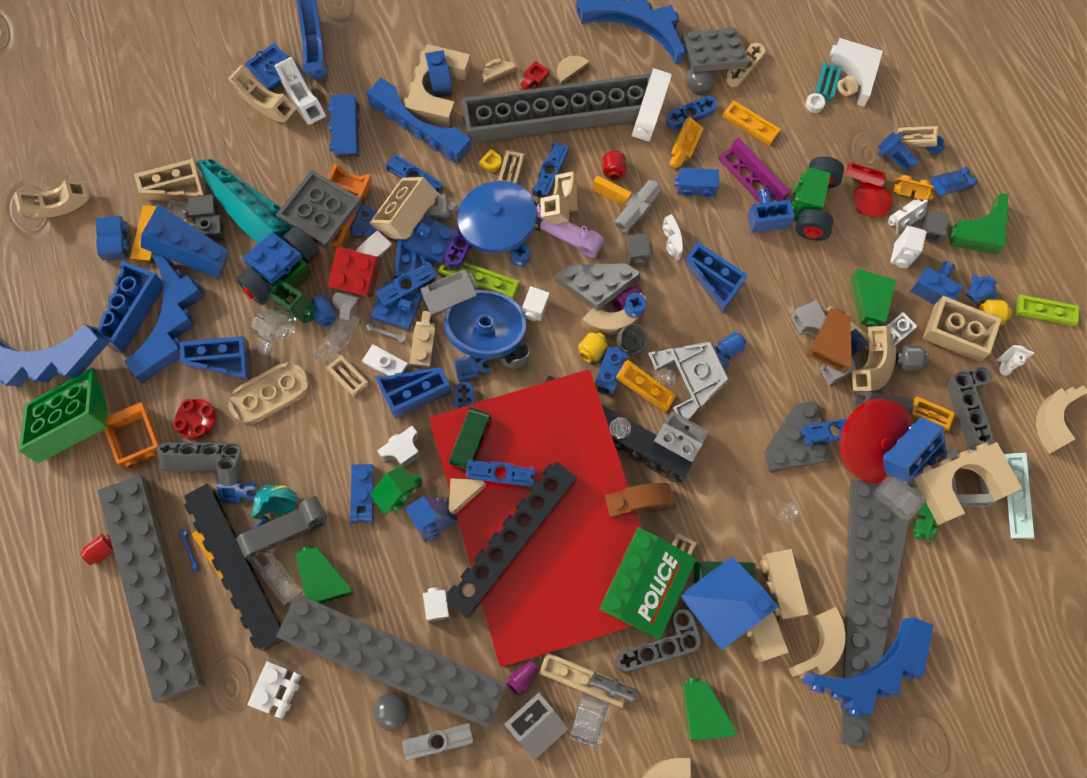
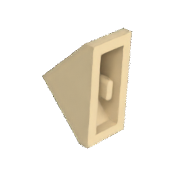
[449,479,486,515]

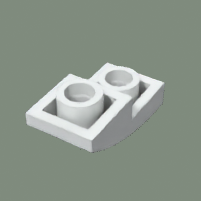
[662,214,683,261]
[356,230,392,258]
[887,312,917,346]

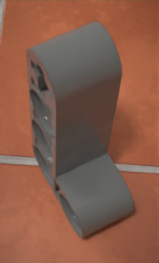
[947,367,994,450]
[156,442,244,486]
[236,496,327,559]
[615,610,701,673]

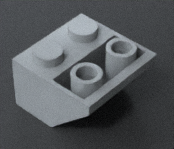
[504,693,568,760]

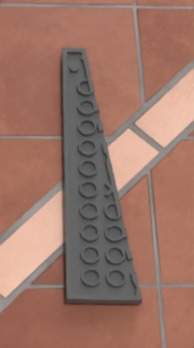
[840,479,915,746]

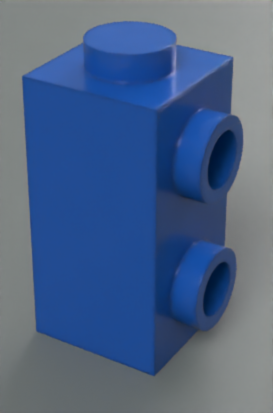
[674,168,719,197]
[595,347,628,396]

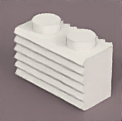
[890,226,927,268]

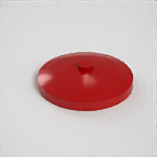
[840,398,914,483]

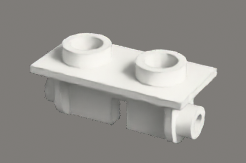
[888,199,927,234]
[996,345,1034,376]

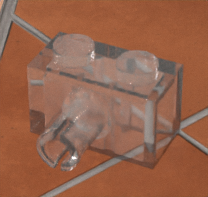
[249,308,296,356]

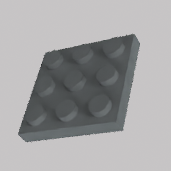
[681,27,749,73]
[276,170,361,248]

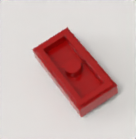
[845,162,886,187]

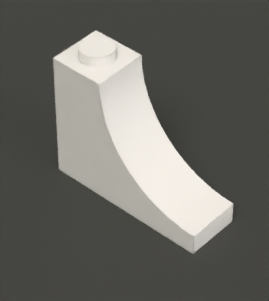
[829,38,883,107]

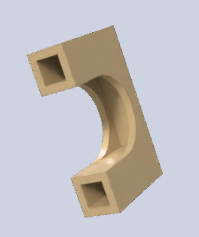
[403,44,471,128]
[914,442,1022,525]

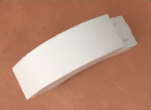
[274,57,326,125]
[631,68,672,142]

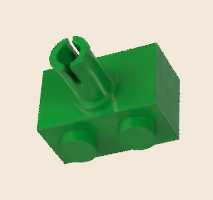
[370,465,423,515]

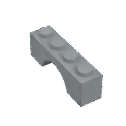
[791,300,856,386]

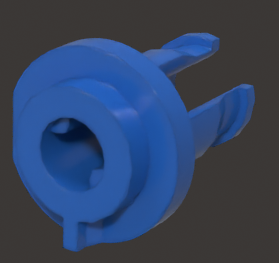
[877,131,919,173]

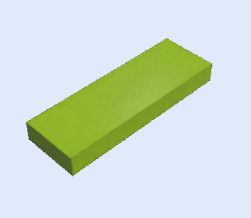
[1016,295,1079,326]

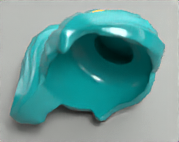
[251,484,299,519]

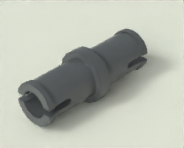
[589,672,637,703]

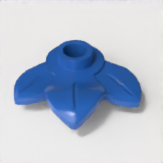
[351,205,377,239]

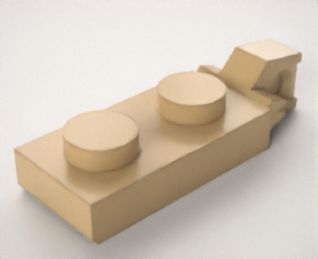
[409,311,436,368]

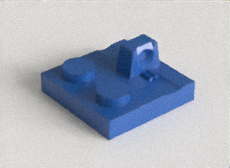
[404,214,456,266]
[371,281,423,331]

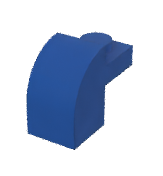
[425,50,452,97]

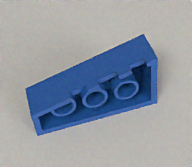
[141,204,229,279]
[98,261,163,353]

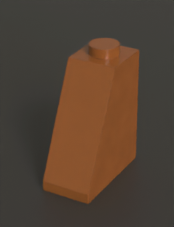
[807,308,852,374]

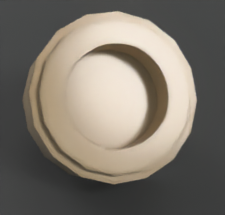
[837,75,858,96]

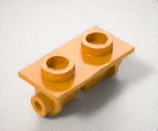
[893,175,935,201]

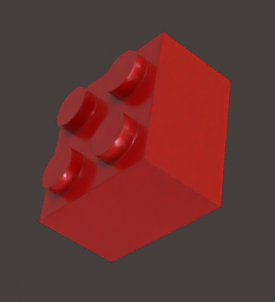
[328,247,382,297]

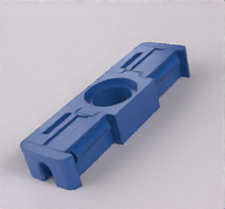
[532,142,568,198]
[385,154,443,199]
[375,262,437,307]
[801,418,848,446]
[466,459,535,487]

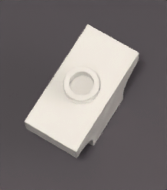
[377,426,420,468]

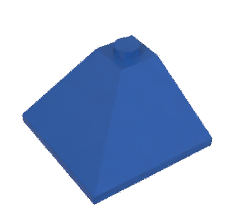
[680,557,778,650]

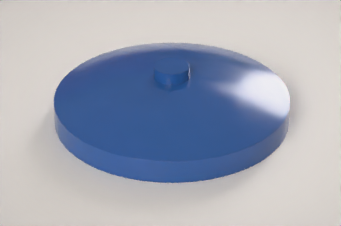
[457,181,537,253]
[444,290,526,359]

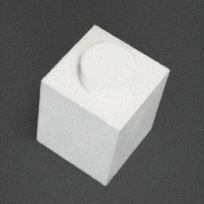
[522,286,549,321]
[423,587,450,622]

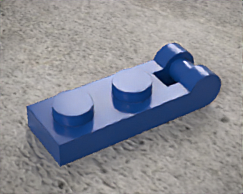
[930,167,978,196]
[350,464,374,524]

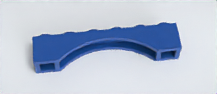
[367,77,472,164]

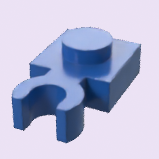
[453,356,492,381]
[217,479,257,502]

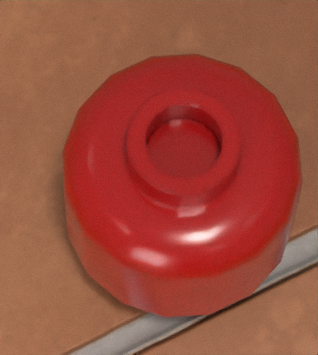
[602,150,627,180]

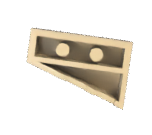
[134,159,206,202]

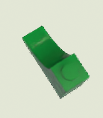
[949,193,1009,254]

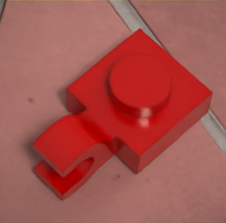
[520,61,550,90]

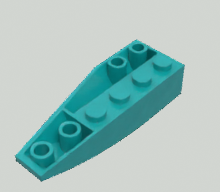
[196,159,293,244]

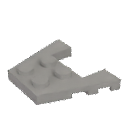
[648,342,730,420]

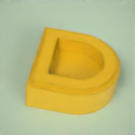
[479,149,502,172]

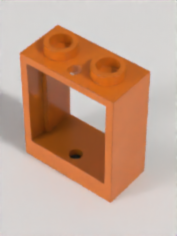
[104,402,162,469]

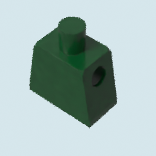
[267,279,317,324]

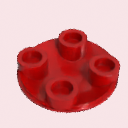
[854,182,892,217]
[173,399,216,439]

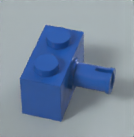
[747,188,795,233]
[910,261,963,305]

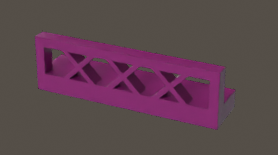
[718,137,790,204]

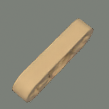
[726,43,765,87]

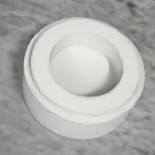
[805,93,826,113]

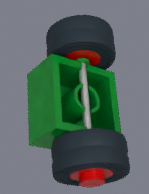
[791,157,844,241]
[236,226,320,306]

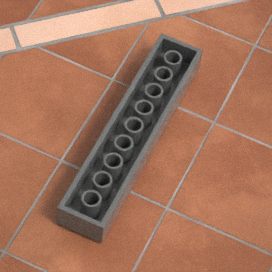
[462,74,651,143]
[98,475,206,703]
[276,594,506,728]

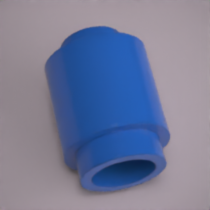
[311,295,336,327]
[715,332,747,359]

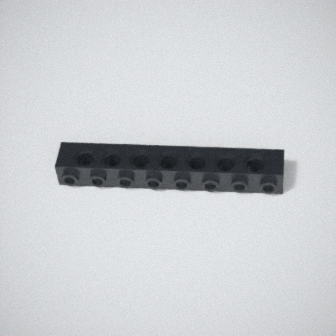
[446,461,577,619]

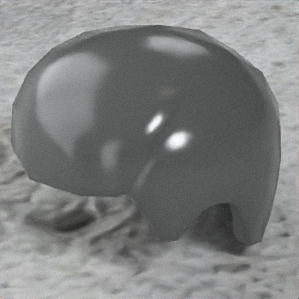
[686,68,714,94]
[616,323,647,356]
[499,343,531,370]
[373,693,408,731]

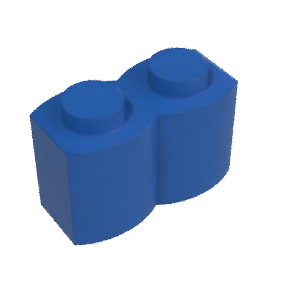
[96,216,130,260]

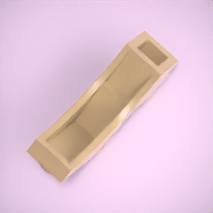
[541,172,578,225]

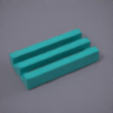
[815,62,842,101]

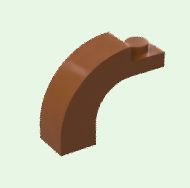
[605,483,676,518]

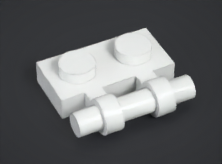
[247,661,302,719]

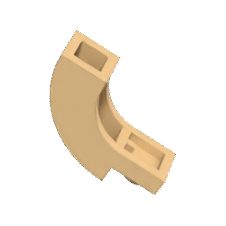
[14,180,89,218]
[581,293,646,336]

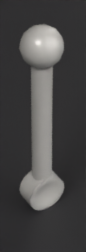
[366,323,406,344]

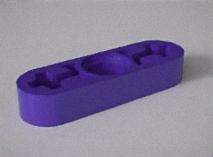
[445,227,471,270]

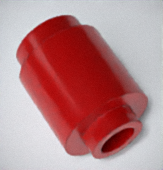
[80,534,114,566]

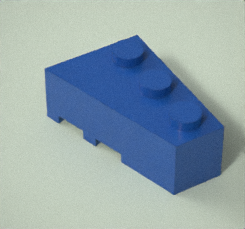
[328,94,360,157]
[685,242,748,313]
[180,336,251,380]
[375,367,451,419]
[883,417,947,483]
[405,496,458,542]

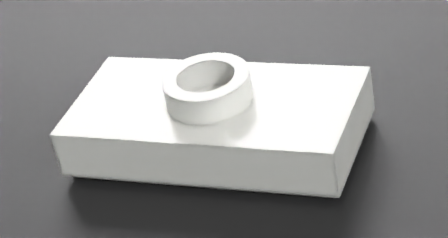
[362,344,408,376]

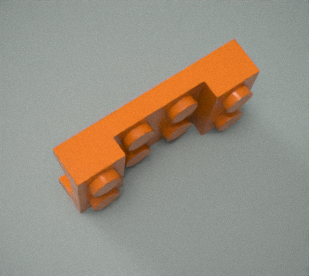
[327,164,372,248]

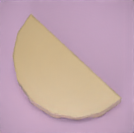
[557,55,589,85]
[482,59,517,86]

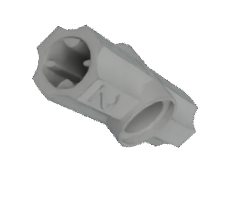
[614,180,662,233]
[402,723,474,761]

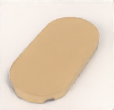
[229,363,309,424]

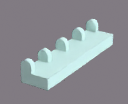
[1004,453,1035,539]

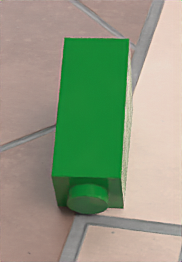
[851,268,896,327]
[295,546,354,604]
[681,678,737,740]

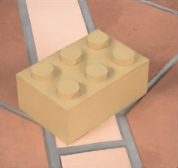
[369,177,439,239]
[923,296,1001,362]

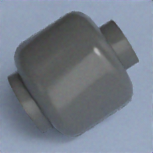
[896,346,928,372]

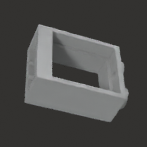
[420,269,478,314]
[654,411,709,462]
[938,450,996,507]

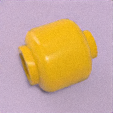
[978,299,1012,326]
[578,333,608,363]

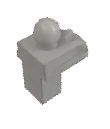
[425,193,459,220]
[332,290,359,320]

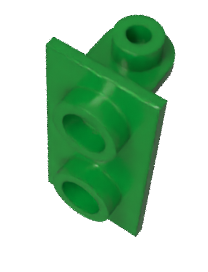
[913,499,938,544]

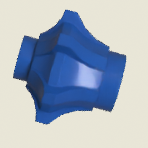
[966,275,998,305]

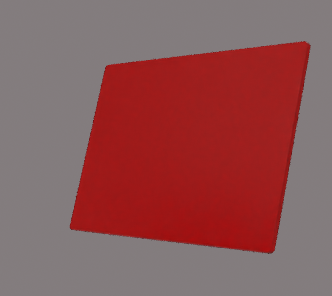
[429,370,642,667]

